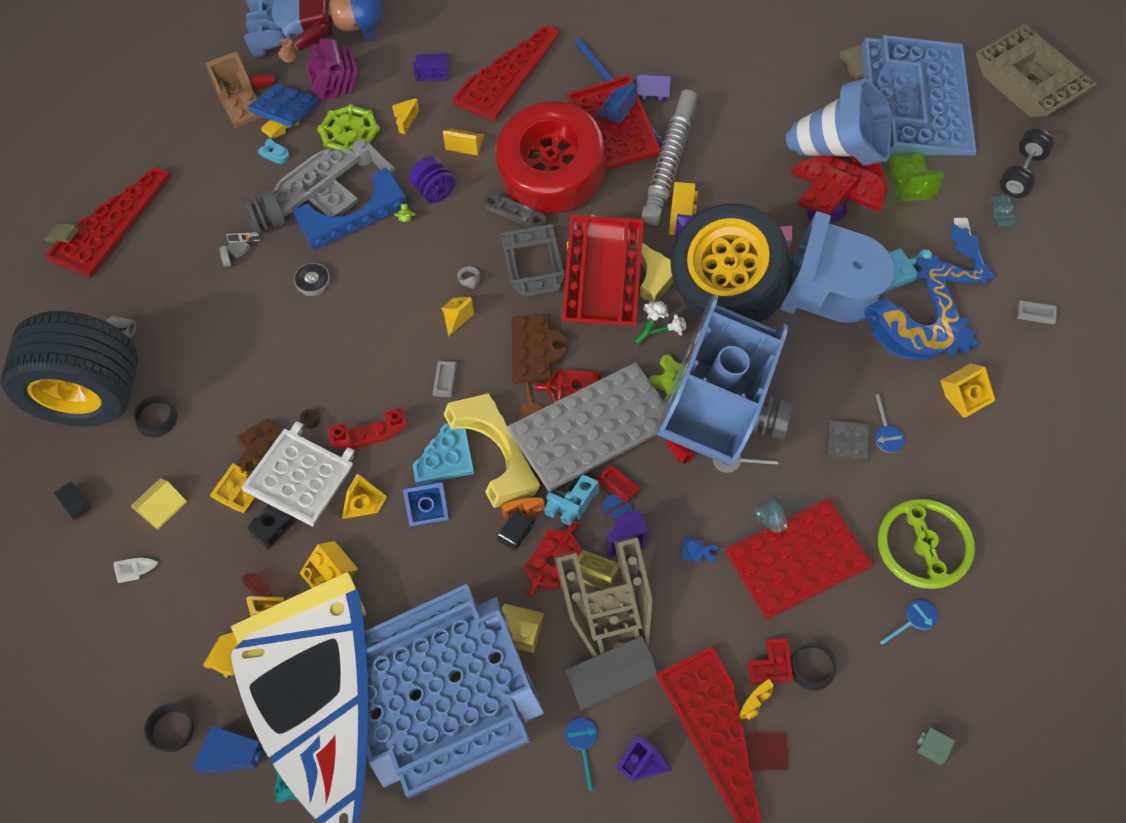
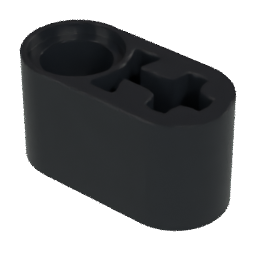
[54,481,92,520]
[497,510,535,551]

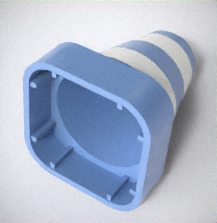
[786,78,891,166]

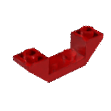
[327,407,408,449]

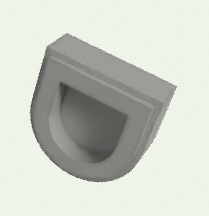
[228,242,250,258]
[219,246,232,268]

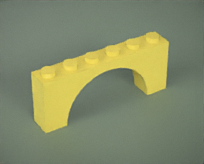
[567,215,674,302]
[444,393,540,508]

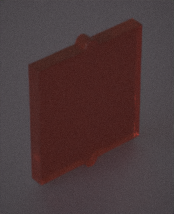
[747,733,789,770]

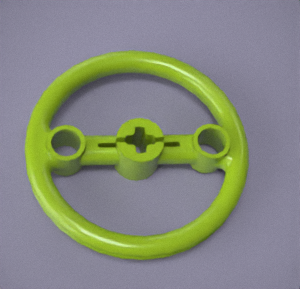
[878,499,975,589]

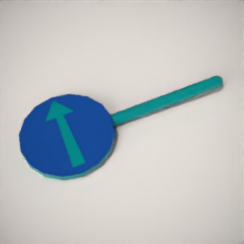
[565,718,597,791]

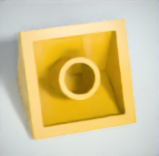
[443,128,485,155]

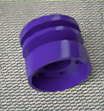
[409,156,456,204]

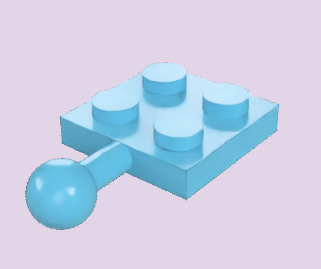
[885,248,933,292]

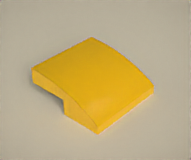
[210,463,256,514]

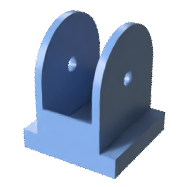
[780,211,895,323]

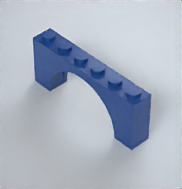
[292,168,407,250]

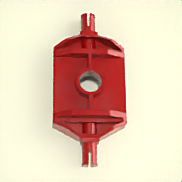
[535,369,603,403]
[523,521,581,598]

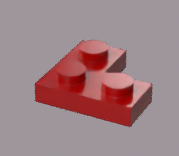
[747,638,793,685]

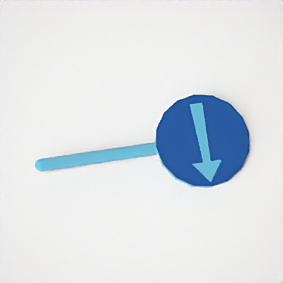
[880,600,938,645]

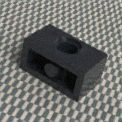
[247,504,297,550]

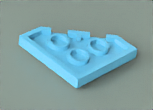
[413,423,474,486]

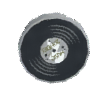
[294,263,331,296]

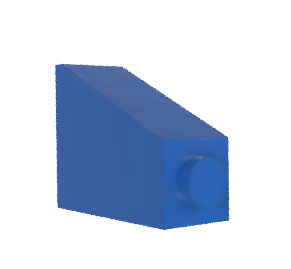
[193,726,264,774]

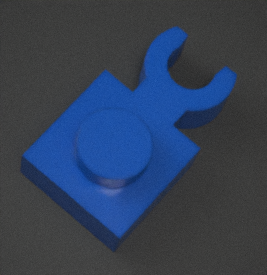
[681,538,718,563]

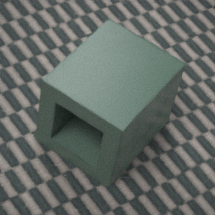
[916,727,955,765]

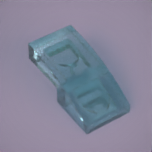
[990,195,1018,230]

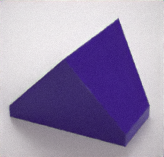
[616,734,671,782]

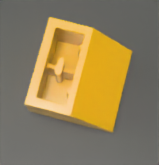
[300,541,359,588]

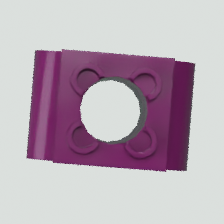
[307,39,359,100]

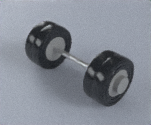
[1000,129,1054,198]

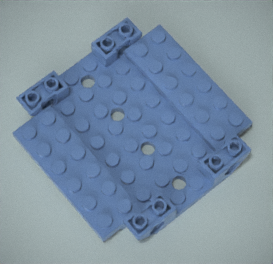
[364,584,544,798]

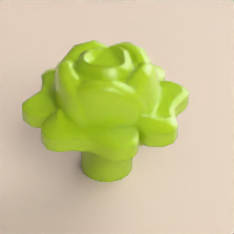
[394,204,415,222]

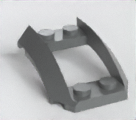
[500,224,565,298]

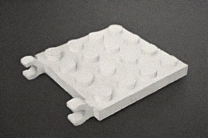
[242,421,355,526]

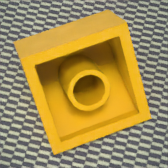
[940,363,995,418]

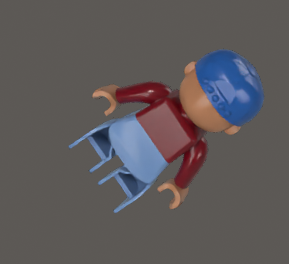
[244,0,383,62]

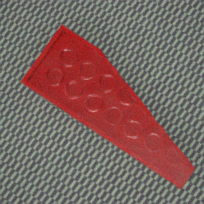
[452,25,560,122]
[45,167,171,278]
[656,646,762,823]

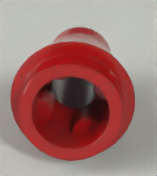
[250,73,274,89]
[666,440,694,464]

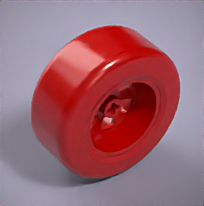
[495,101,607,214]

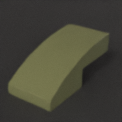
[44,224,78,243]

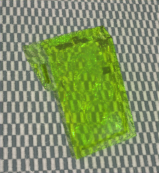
[887,152,944,201]

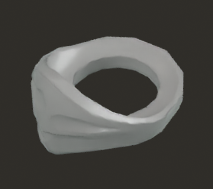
[457,266,481,289]

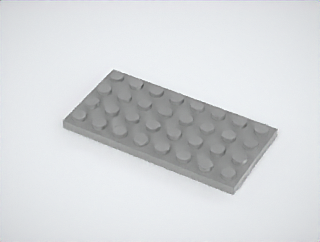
[507,362,666,492]

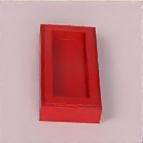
[598,465,641,504]

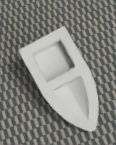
[114,558,158,583]

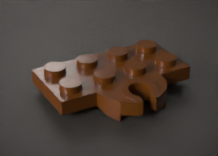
[512,314,568,384]
[237,418,282,479]

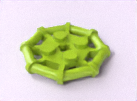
[317,104,380,151]

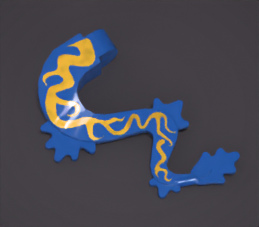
[864,225,996,360]

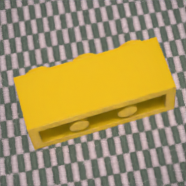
[669,182,698,235]

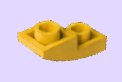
[261,120,299,138]
[739,679,774,721]

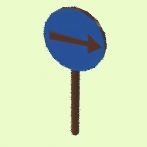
[587,471,632,521]

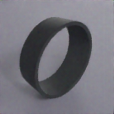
[133,396,177,438]
[790,643,836,691]
[144,703,194,752]

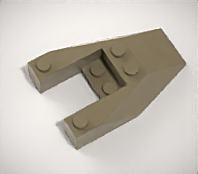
[554,536,653,657]

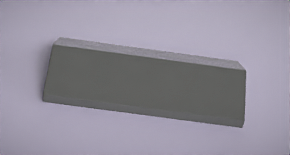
[564,636,657,710]

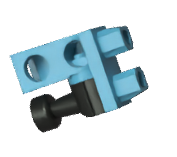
[544,475,599,526]

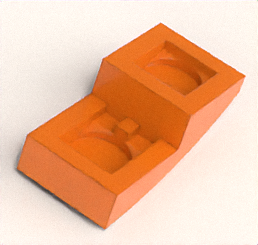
[501,498,545,520]

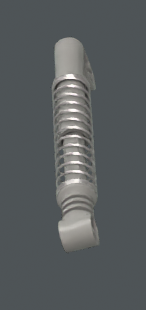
[641,90,697,226]

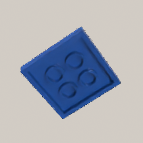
[249,83,319,128]

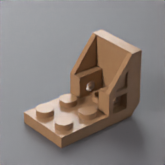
[205,51,263,128]

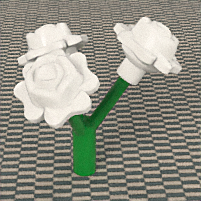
[634,301,686,345]

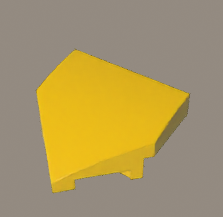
[203,632,244,678]

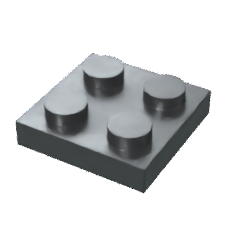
[827,420,869,462]

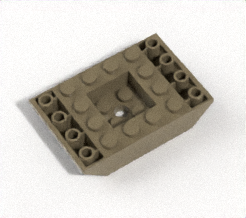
[976,24,1097,117]

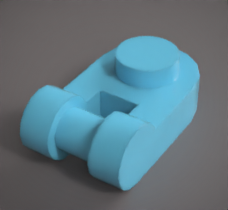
[258,138,290,164]

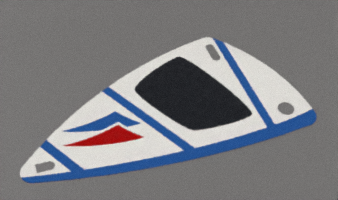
[231,588,368,823]

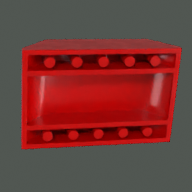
[562,215,644,327]

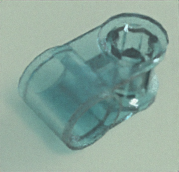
[753,499,788,532]

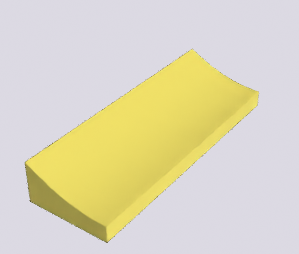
[231,572,367,659]

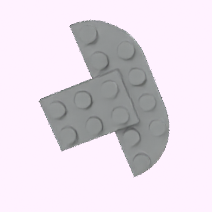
[274,148,361,217]

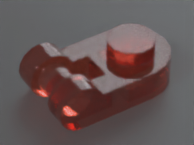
[240,573,273,597]

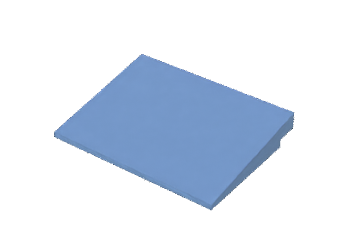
[861,35,976,155]

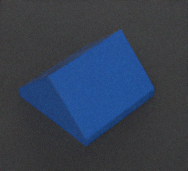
[597,82,637,124]
[403,481,449,526]

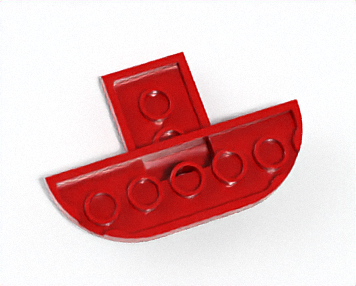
[791,156,885,215]

